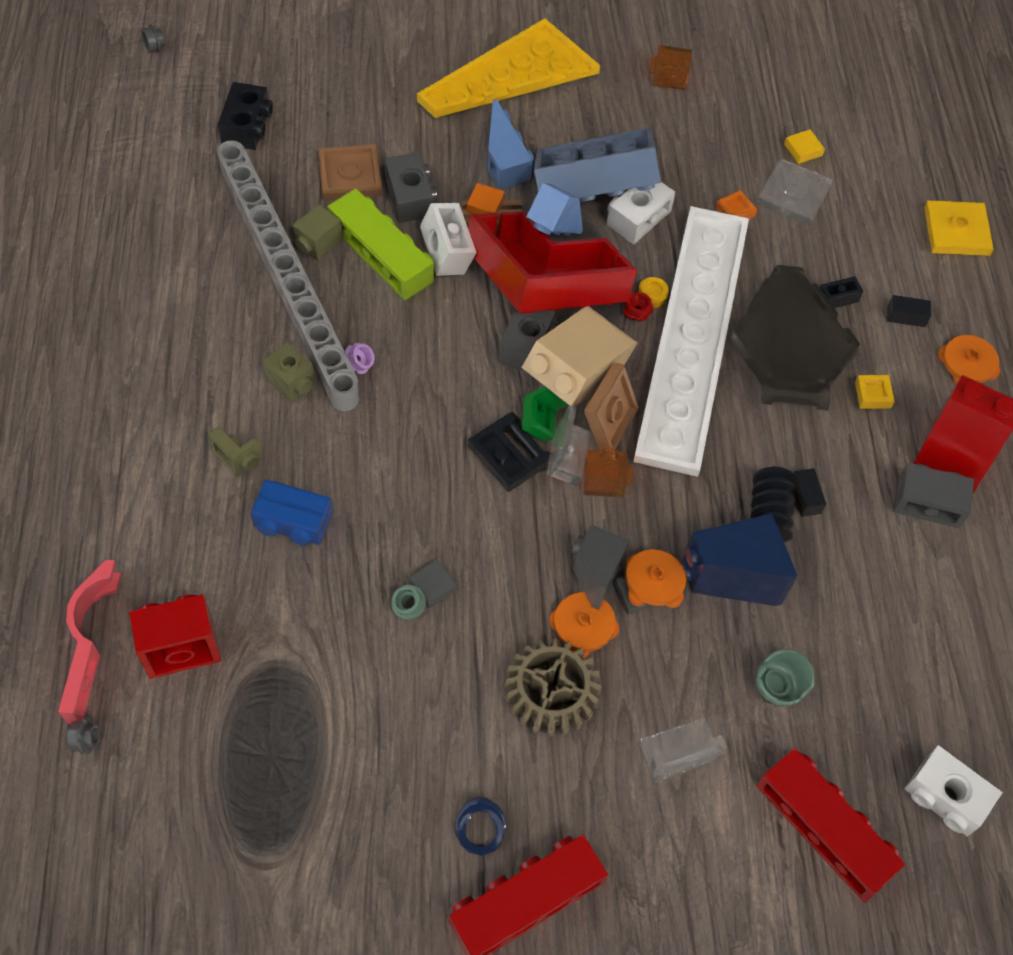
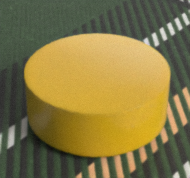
[638,277,669,308]

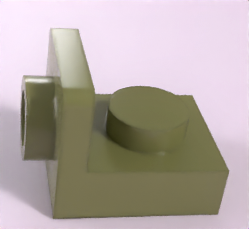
[208,426,263,477]

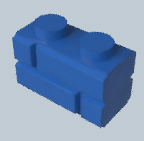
[251,479,333,546]

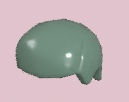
[755,649,815,707]

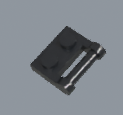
[468,412,555,493]

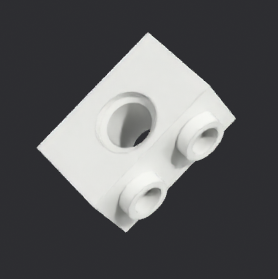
[607,182,675,245]
[420,203,477,276]
[904,745,1003,837]

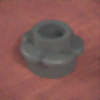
[141,24,165,53]
[67,717,100,755]

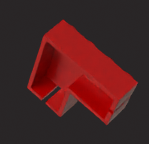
[468,211,637,314]

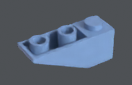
[487,99,535,190]
[526,182,583,236]

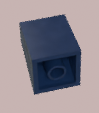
[680,514,798,606]

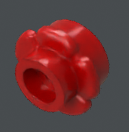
[623,292,654,321]

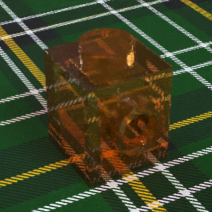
[649,45,692,90]
[584,449,633,497]

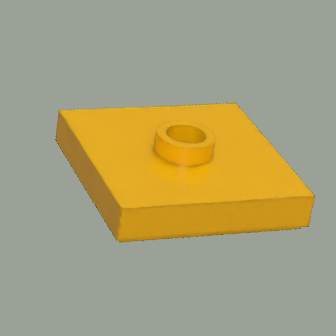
[924,200,994,256]

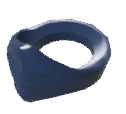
[455,797,506,856]

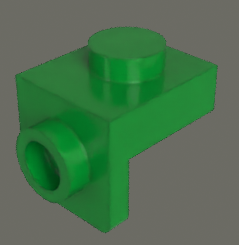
[522,386,568,442]

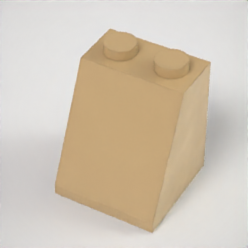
[521,306,637,406]

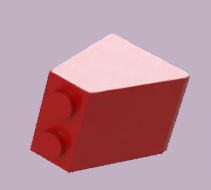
[913,375,1013,493]

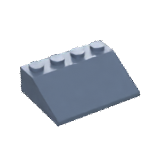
[534,127,661,202]

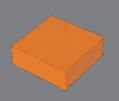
[466,183,505,214]
[715,190,758,219]

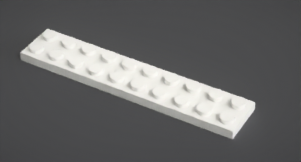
[633,206,749,477]

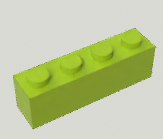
[327,188,434,301]

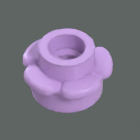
[345,343,375,374]

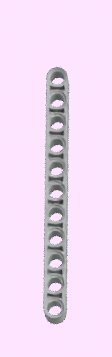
[217,140,360,411]

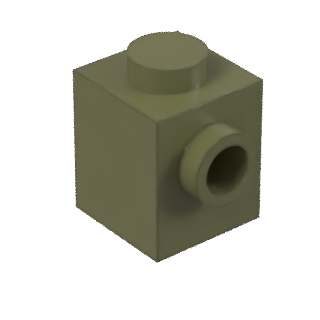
[293,204,343,261]
[262,342,316,402]

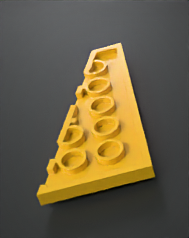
[417,18,600,118]

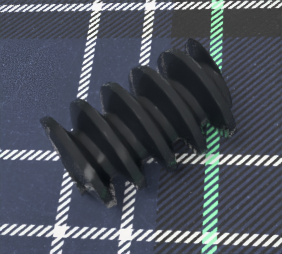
[750,466,796,543]

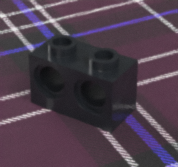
[218,82,273,150]

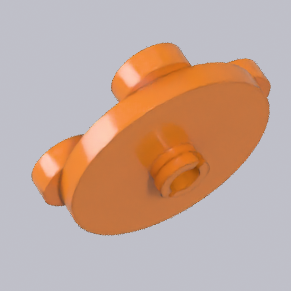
[937,335,1001,385]
[625,549,686,608]
[549,592,619,658]

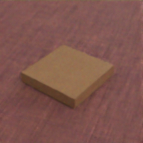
[318,144,383,201]
[584,362,639,456]

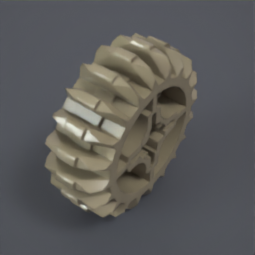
[503,638,602,737]

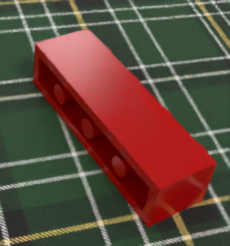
[756,748,906,903]
[448,834,609,955]

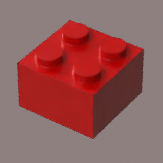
[129,594,222,679]

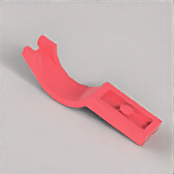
[58,560,122,724]

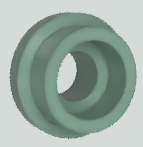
[391,585,426,620]

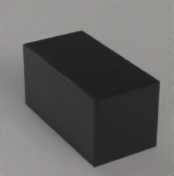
[816,276,863,311]
[887,295,931,327]
[791,468,826,517]

